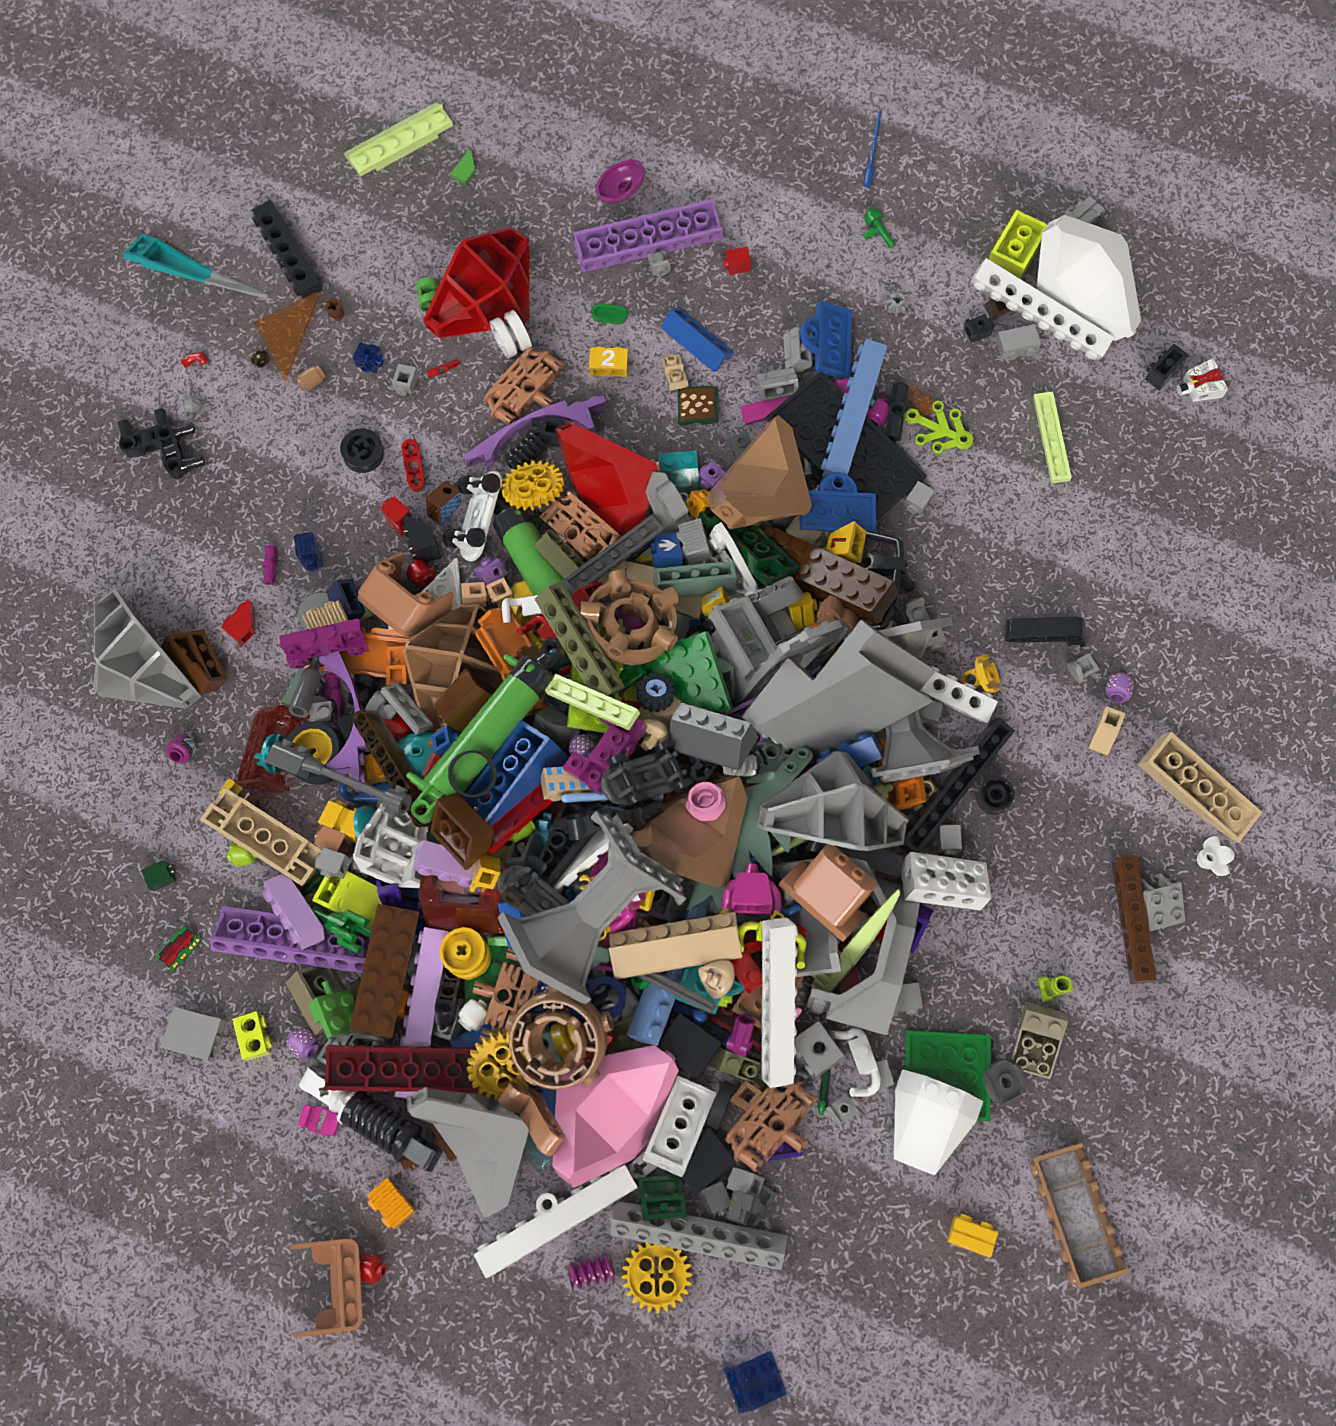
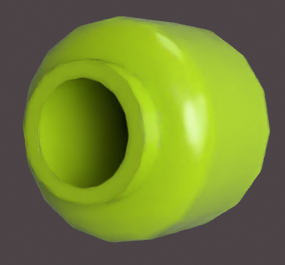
[226,842,258,867]

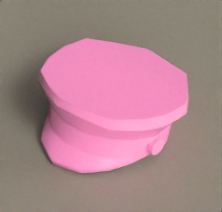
[685,782,726,821]

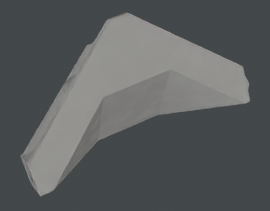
[93,589,202,709]
[757,751,908,851]
[407,1087,529,1218]

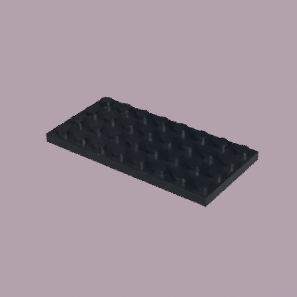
[766,372,927,521]

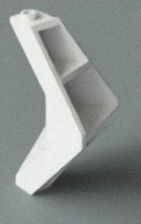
[1037,215,1141,341]

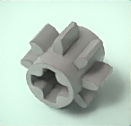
[885,291,909,316]

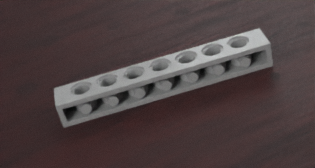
[610,1201,787,1270]

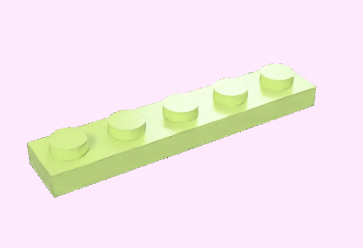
[1033,392,1071,483]
[545,674,640,730]

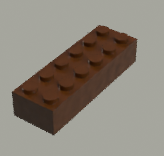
[349,904,419,1040]

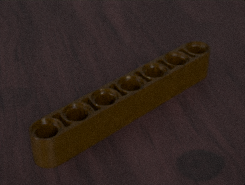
[353,710,432,828]

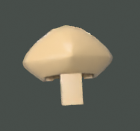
[639,719,669,751]
[698,960,735,999]

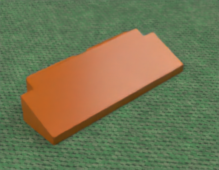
[475,606,554,716]
[304,626,415,681]

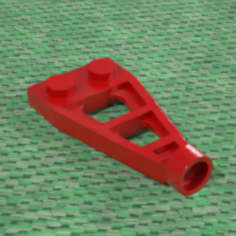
[726,924,807,994]

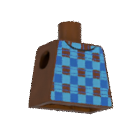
[425,481,461,526]

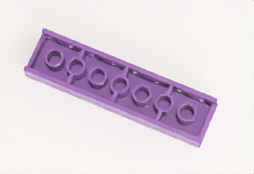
[573,199,724,273]
[209,906,372,973]

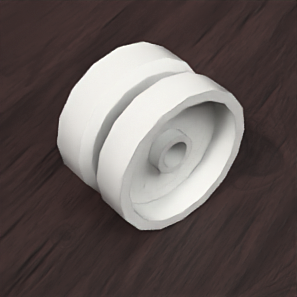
[489,310,532,359]

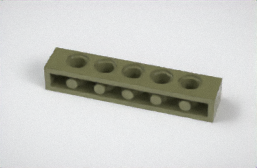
[534,582,625,698]

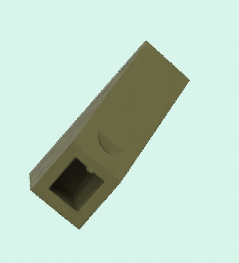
[709,1047,769,1088]

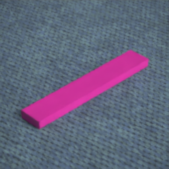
[740,377,850,425]

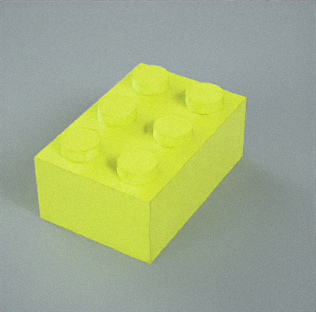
[989,210,1048,279]

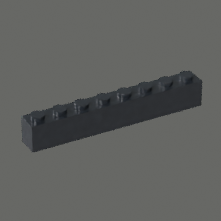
[898,718,1015,854]

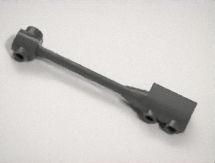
[265,739,412,818]

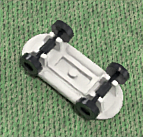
[442,471,502,562]

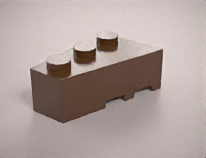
[161,629,227,694]

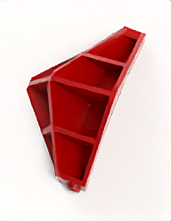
[423,226,530,338]
[555,421,659,544]

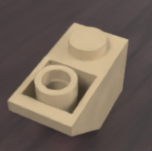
[1088,706,1126,756]

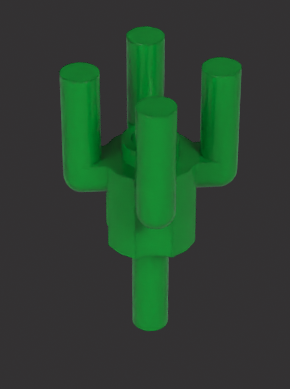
[312,908,372,954]

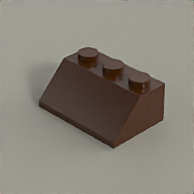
[430,793,494,870]

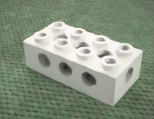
[901,852,991,910]
[643,1075,717,1177]

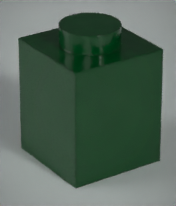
[141,860,177,892]

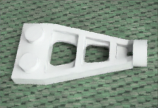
[707,522,760,597]

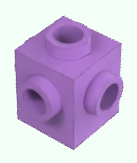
[698,461,726,492]
[473,556,508,586]

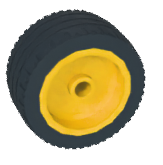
[286,722,345,785]

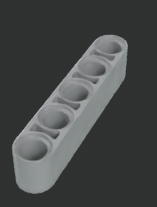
[708,577,803,630]

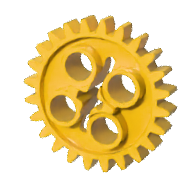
[501,461,564,510]
[467,1031,533,1101]
[622,1242,692,1314]

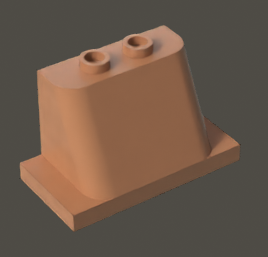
[778,844,878,942]

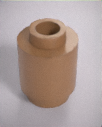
[297,365,326,391]

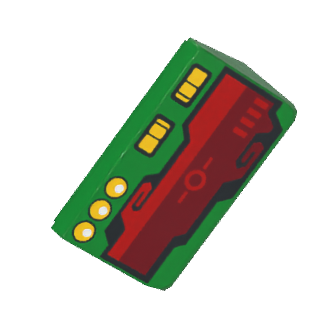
[156,925,202,972]

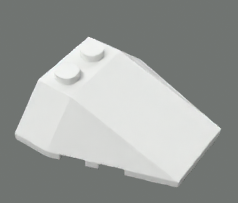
[353,803,430,888]
[894,1070,983,1175]

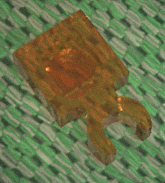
[907,386,938,418]

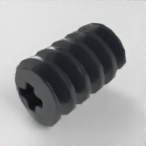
[505,432,546,470]

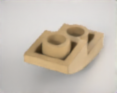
[661,354,689,391]

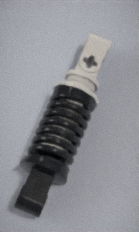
[299,1066,443,1172]

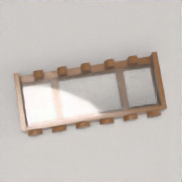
[1029,1143,1129,1289]

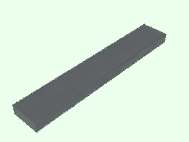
[562,514,665,595]

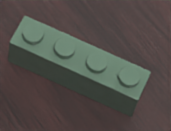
[653,561,737,597]

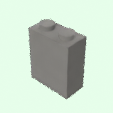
[160,1007,226,1062]

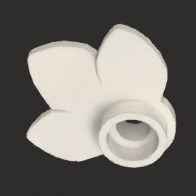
[1197,836,1235,876]

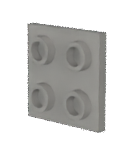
[1141,873,1186,931]

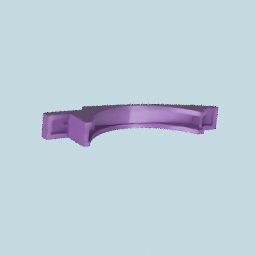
[464,395,607,468]
[319,651,370,792]

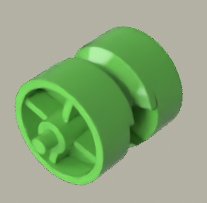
[416,277,440,312]

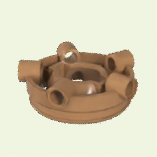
[580,569,679,665]
[505,985,614,1090]

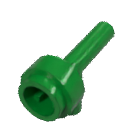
[862,208,896,248]

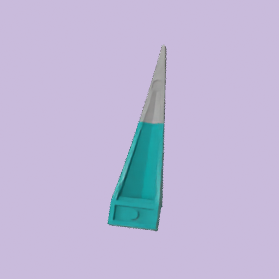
[124,234,268,298]

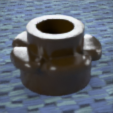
[251,350,269,368]

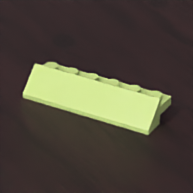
[344,103,453,177]

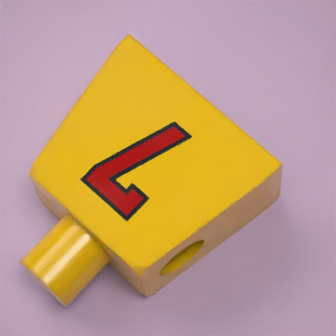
[821,521,867,564]

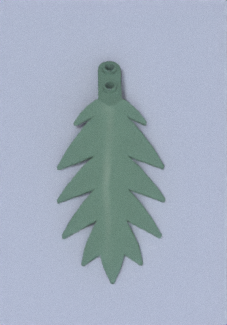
[683,747,813,911]

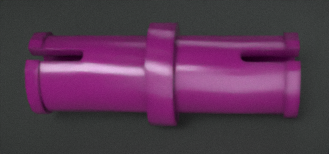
[262,545,278,585]

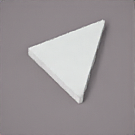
[388,558,462,630]
[553,824,633,893]

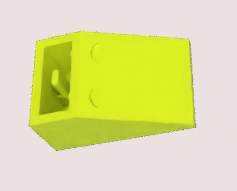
[312,871,382,928]

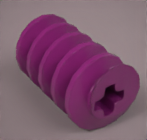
[568,1254,615,1291]

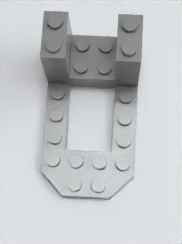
[710,608,850,706]

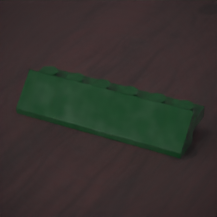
[698,510,800,586]

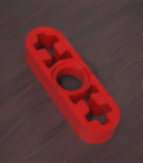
[401,439,426,492]

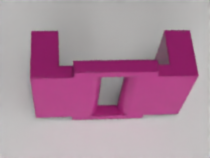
[298,1105,340,1137]

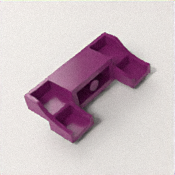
[279,619,369,669]
[562,717,647,795]

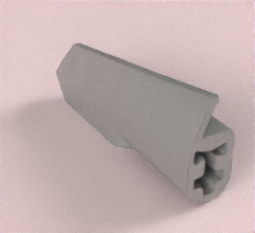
[645,471,691,560]

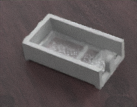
[708,596,777,679]

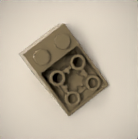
[1010,1001,1068,1079]

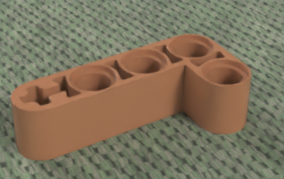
[498,1081,565,1156]

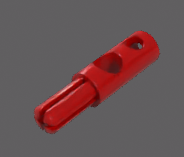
[427,360,460,378]

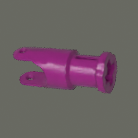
[323,673,343,717]

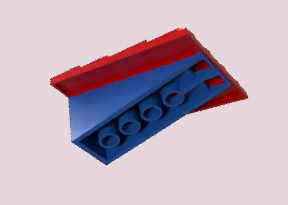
[461,720,570,854]

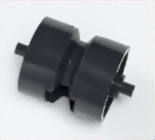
[347,674,379,707]

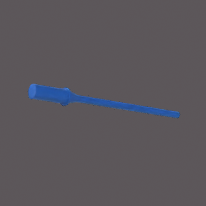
[864,110,882,188]

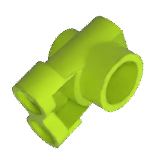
[1037,976,1073,1002]

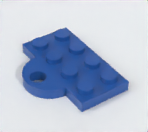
[800,300,852,379]
[800,472,876,532]

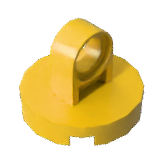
[961,654,1000,694]

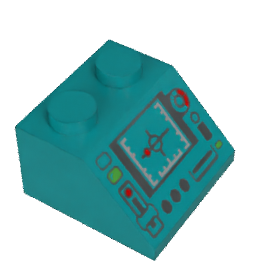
[658,451,700,495]

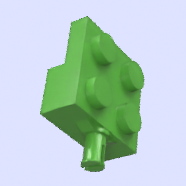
[308,980,356,1039]

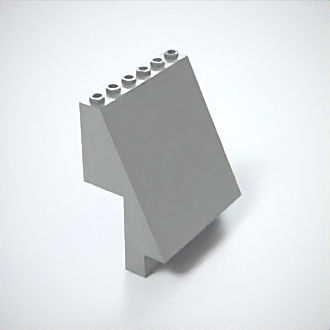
[742,620,936,760]

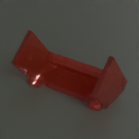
[237,705,310,793]
[419,868,505,934]

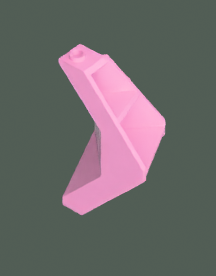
[552,1045,679,1188]

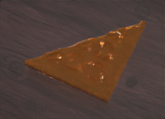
[253,292,320,381]

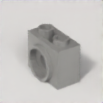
[794,1021,844,1078]

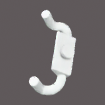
[502,595,543,623]
[830,1027,881,1097]

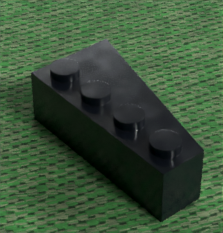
[539,802,596,887]

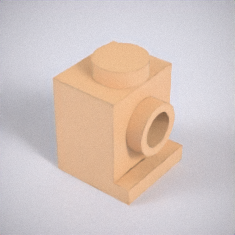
[486,577,513,608]
[461,582,490,607]

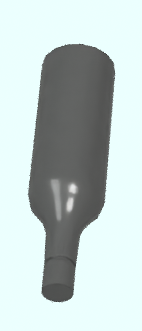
[289,655,323,718]

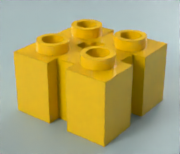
[318,800,357,844]

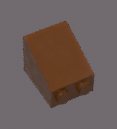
[435,668,496,732]

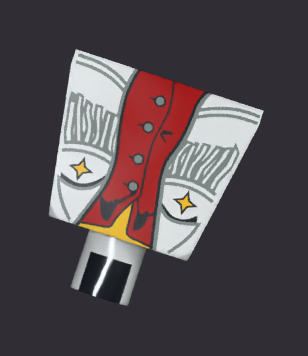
[1177,358,1228,402]

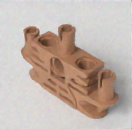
[484,347,565,425]
[540,491,621,560]
[473,948,544,1051]
[726,1081,817,1172]

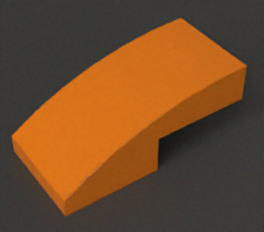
[386,646,408,686]

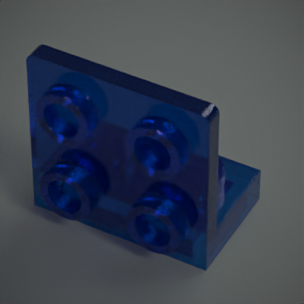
[723,1351,787,1413]

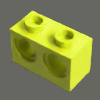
[232,1011,273,1061]

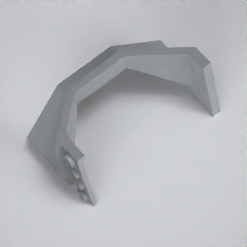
[844,617,980,783]
[498,811,686,1005]
[806,857,920,1035]

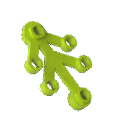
[904,401,973,455]

